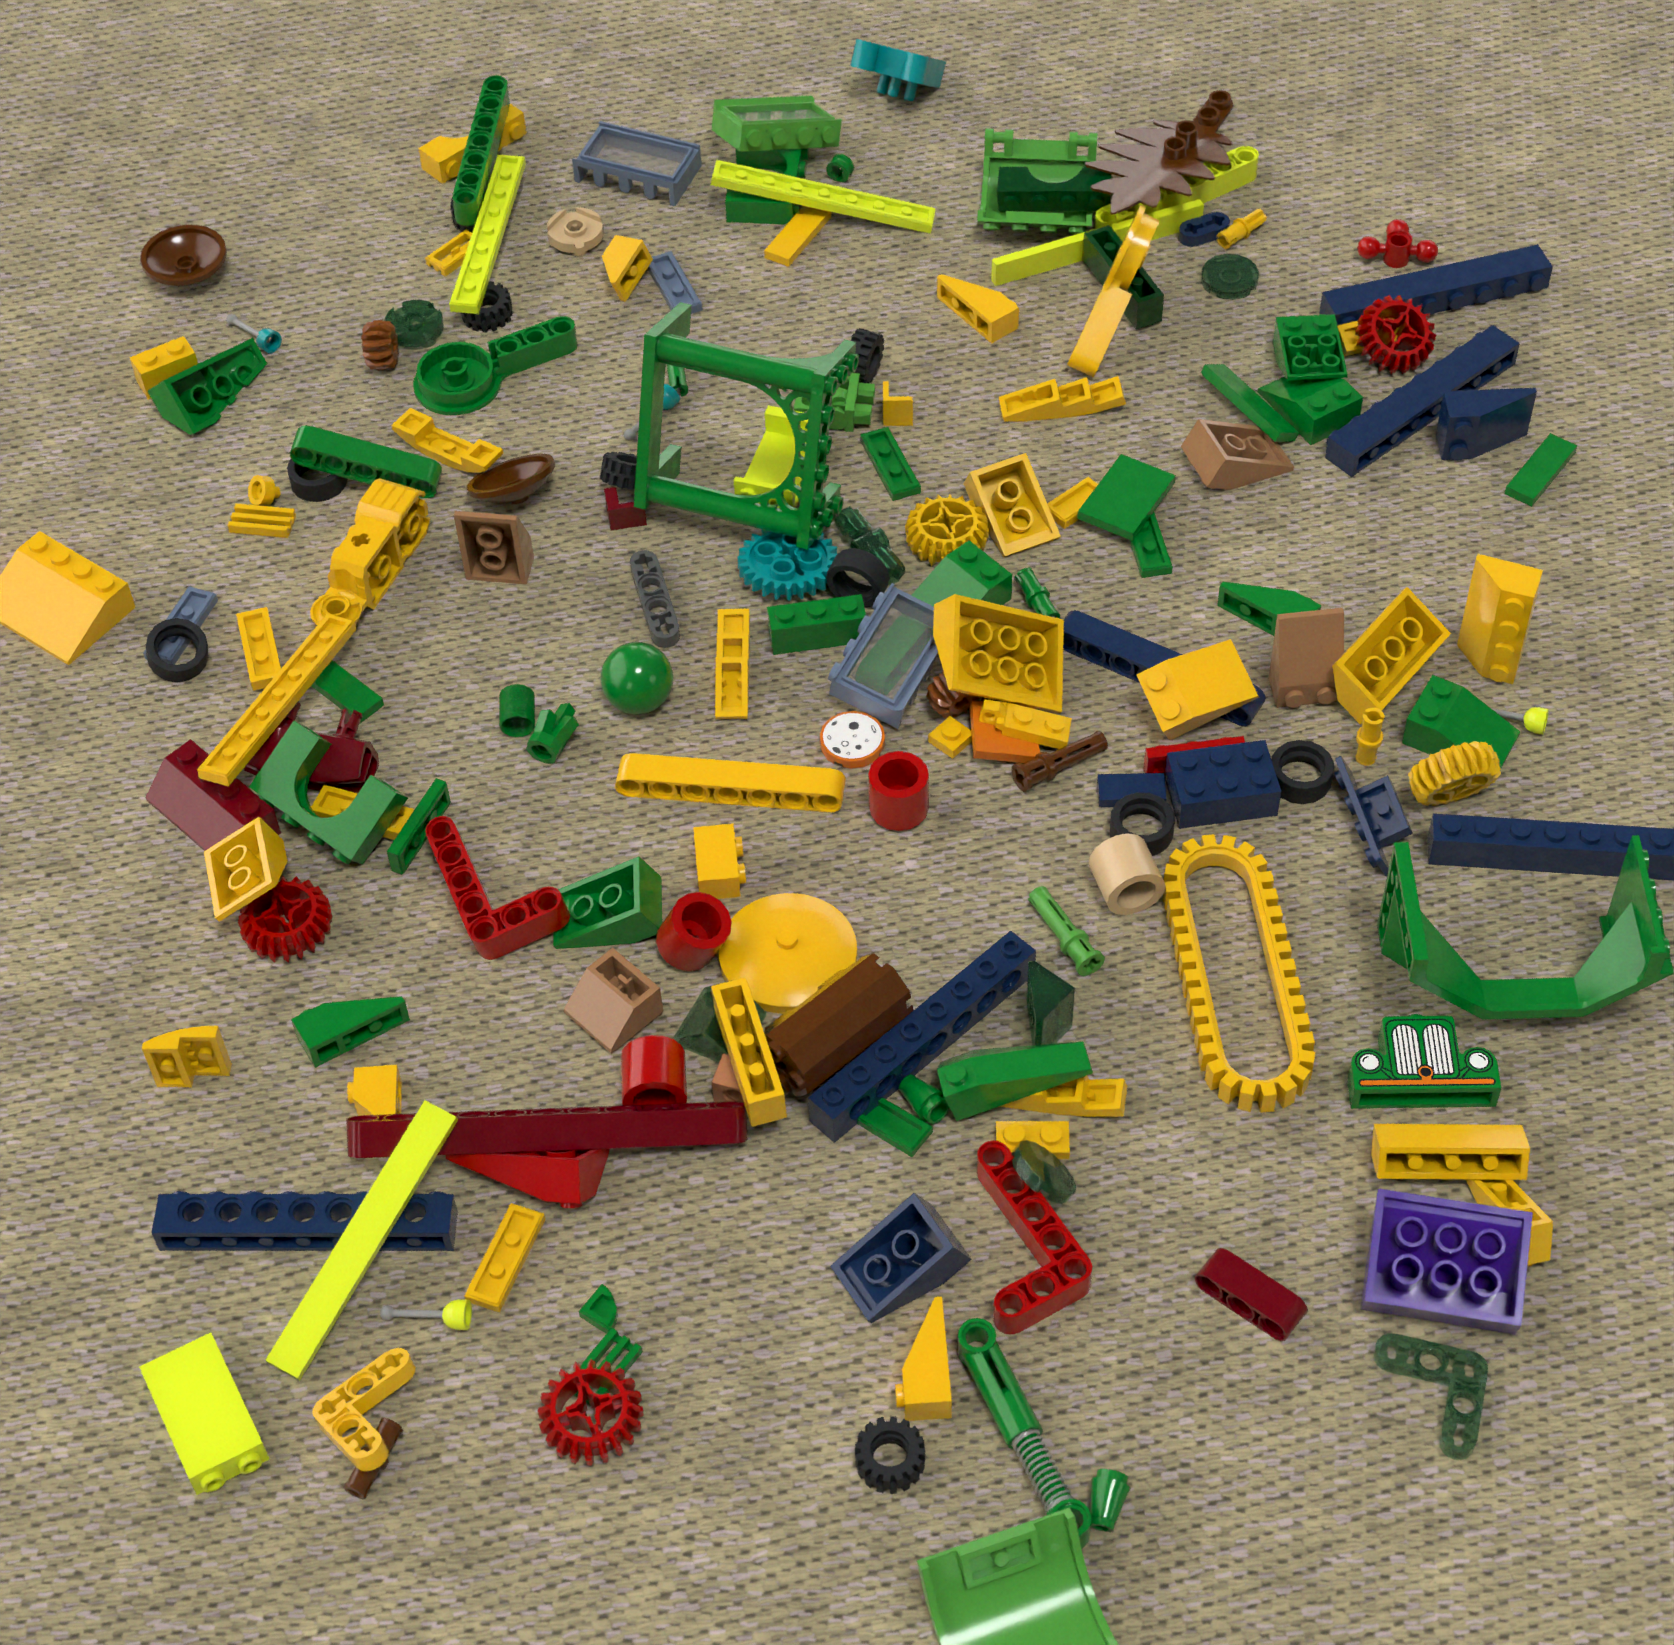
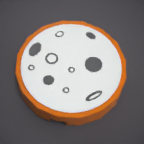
[820,711,885,769]

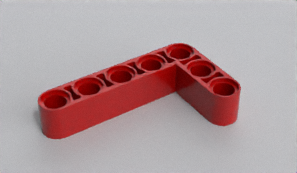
[425,816,570,960]
[977,1140,1092,1335]

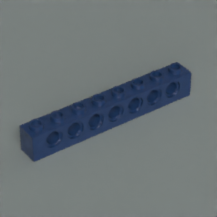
[808,930,1036,1143]
[151,1191,458,1251]

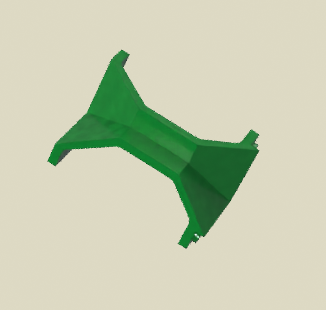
[1377,835,1674,1020]

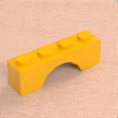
[418,103,527,184]

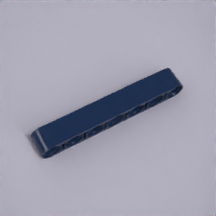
[1063,610,1266,726]

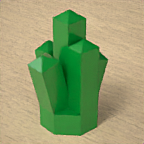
[526,703,579,764]

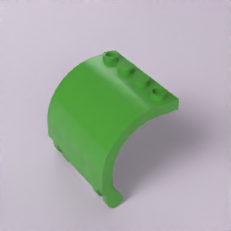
[977,128,1098,234]
[916,1508,1119,1645]

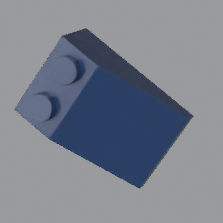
[1436,388,1537,461]
[830,1193,972,1323]

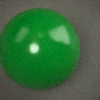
[600,642,674,715]

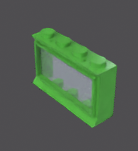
[712,95,842,152]

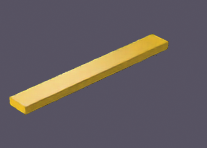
[197,614,356,786]

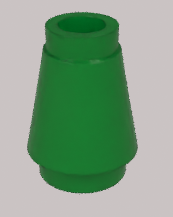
[899,1074,950,1124]
[1091,1469,1130,1532]

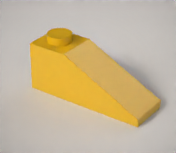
[937,274,1020,344]
[1465,1179,1553,1267]
[895,1296,952,1421]

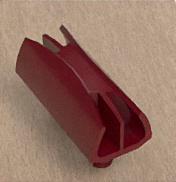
[244,702,379,793]

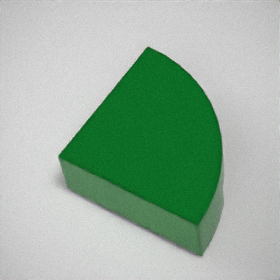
[579,1284,618,1334]

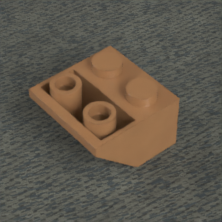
[564,947,663,1054]

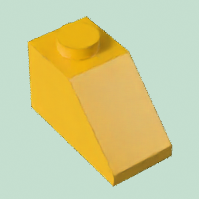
[602,235,653,302]
[347,1065,402,1116]

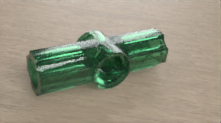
[835,506,905,586]

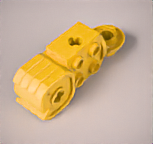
[310,479,430,626]

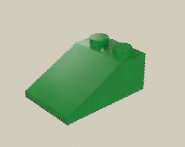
[1257,376,1363,445]
[901,540,1012,636]
[1402,675,1520,768]
[553,856,663,949]

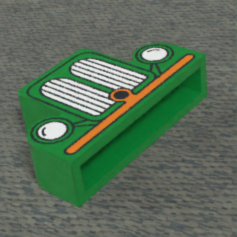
[1347,1014,1502,1109]

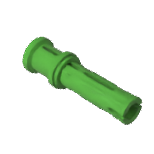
[1028,886,1105,977]

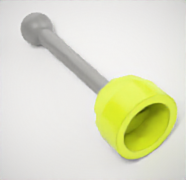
[1491,707,1549,735]
[380,1299,472,1330]

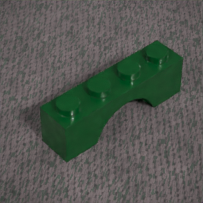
[997,166,1112,211]

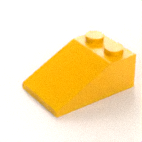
[963,453,1061,558]
[1136,639,1259,740]
[204,817,288,922]

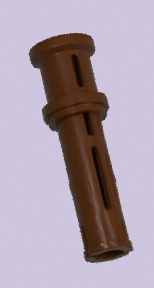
[1011,731,1108,792]

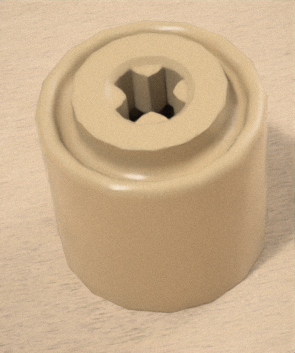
[1088,833,1166,915]

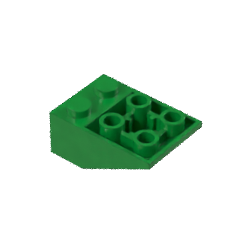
[1273,314,1348,380]

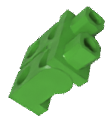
[794,373,875,432]

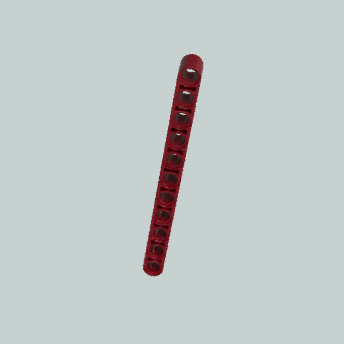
[346,1101,747,1158]

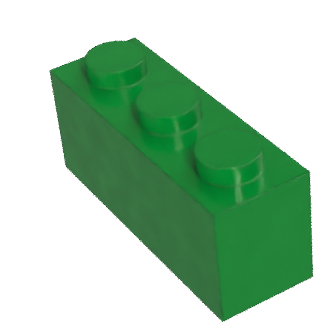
[767,594,866,655]

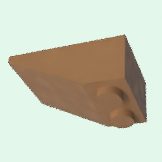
[1181,419,1295,490]
[454,511,534,584]
[1268,608,1344,708]

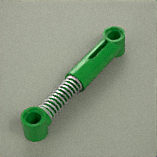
[958,1318,1092,1549]

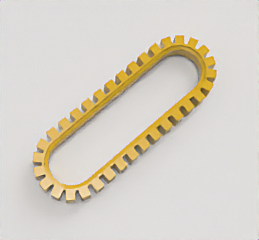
[1162,834,1315,1113]

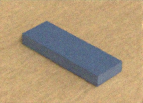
[647,251,702,314]
[143,586,218,665]

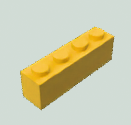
[711,977,787,1127]
[1371,1124,1530,1180]

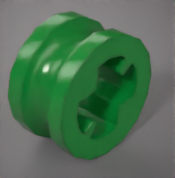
[826,154,854,183]

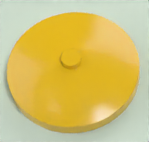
[718,893,857,1014]

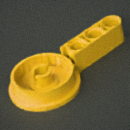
[1067,205,1160,378]

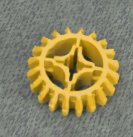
[905,493,989,566]
[1408,741,1501,806]

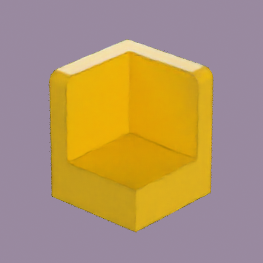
[883,381,913,426]

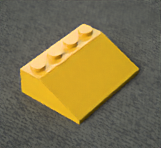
[0,531,136,665]
[933,594,1064,713]

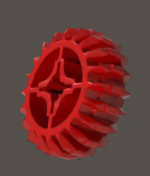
[1355,295,1437,374]
[238,876,333,963]
[538,1359,644,1466]

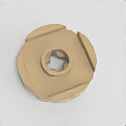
[547,207,604,256]

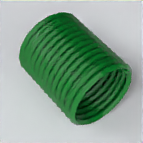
[499,684,535,737]

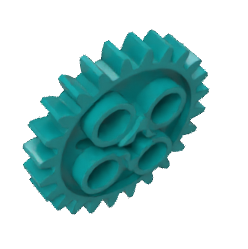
[738,529,837,601]

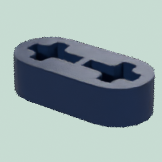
[1178,212,1230,247]

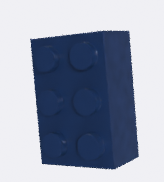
[1165,740,1281,829]

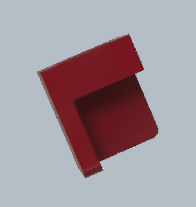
[604,487,647,531]

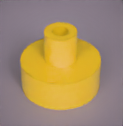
[248,475,281,506]

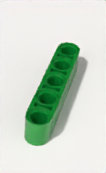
[290,425,442,498]

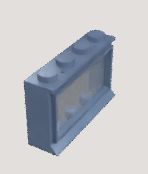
[572,121,702,206]
[828,583,939,729]

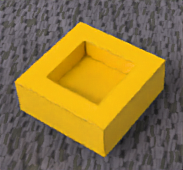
[928,716,972,759]

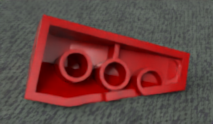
[445,1149,610,1208]

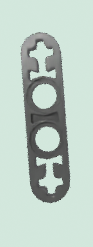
[630,550,680,648]

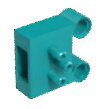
[850,39,946,102]

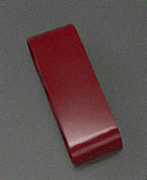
[1194,1248,1308,1341]

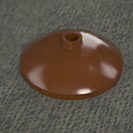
[140,225,227,287]
[467,453,555,505]

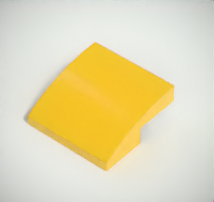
[142,1025,232,1087]

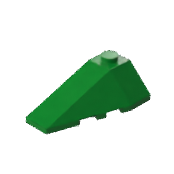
[147,338,267,435]
[937,1041,1093,1121]

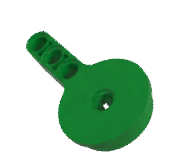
[413,316,578,415]

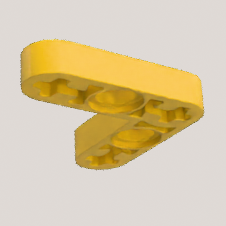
[312,1348,416,1471]

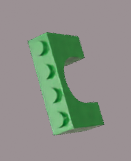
[725,148,810,225]
[249,721,408,865]

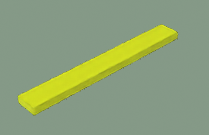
[449,155,526,314]
[711,160,936,234]
[991,199,1204,286]
[265,1100,458,1381]

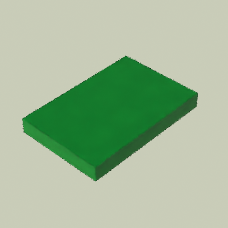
[1077,454,1176,541]

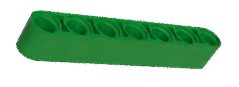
[452,75,510,226]

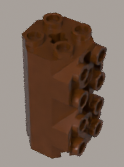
[756,953,913,1097]

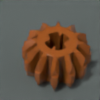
[361,320,399,370]
[926,670,980,719]

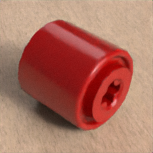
[868,751,929,831]
[656,892,732,971]
[621,1035,687,1105]

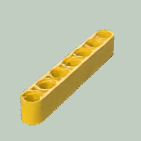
[615,753,846,813]

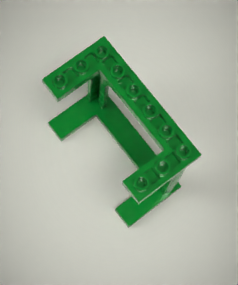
[634,302,859,550]

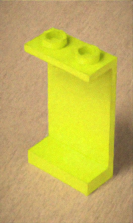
[733,405,808,508]
[139,1332,269,1495]

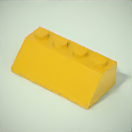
[1457,554,1543,684]
[1332,587,1451,724]

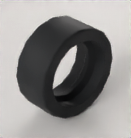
[287,459,348,502]
[826,548,890,608]
[146,618,208,683]
[1271,740,1334,804]
[1110,792,1175,856]

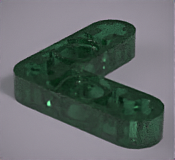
[1374,1333,1488,1460]

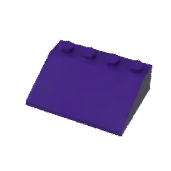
[1361,1188,1533,1334]

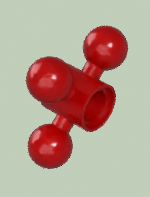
[1357,219,1438,268]

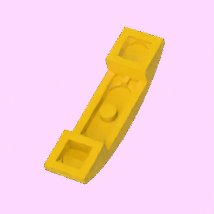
[391,408,504,473]

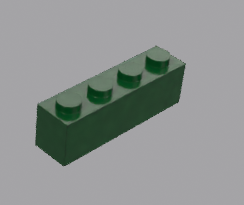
[1083,225,1164,330]

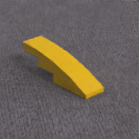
[999,376,1126,422]
[715,609,750,719]
[999,1076,1128,1117]

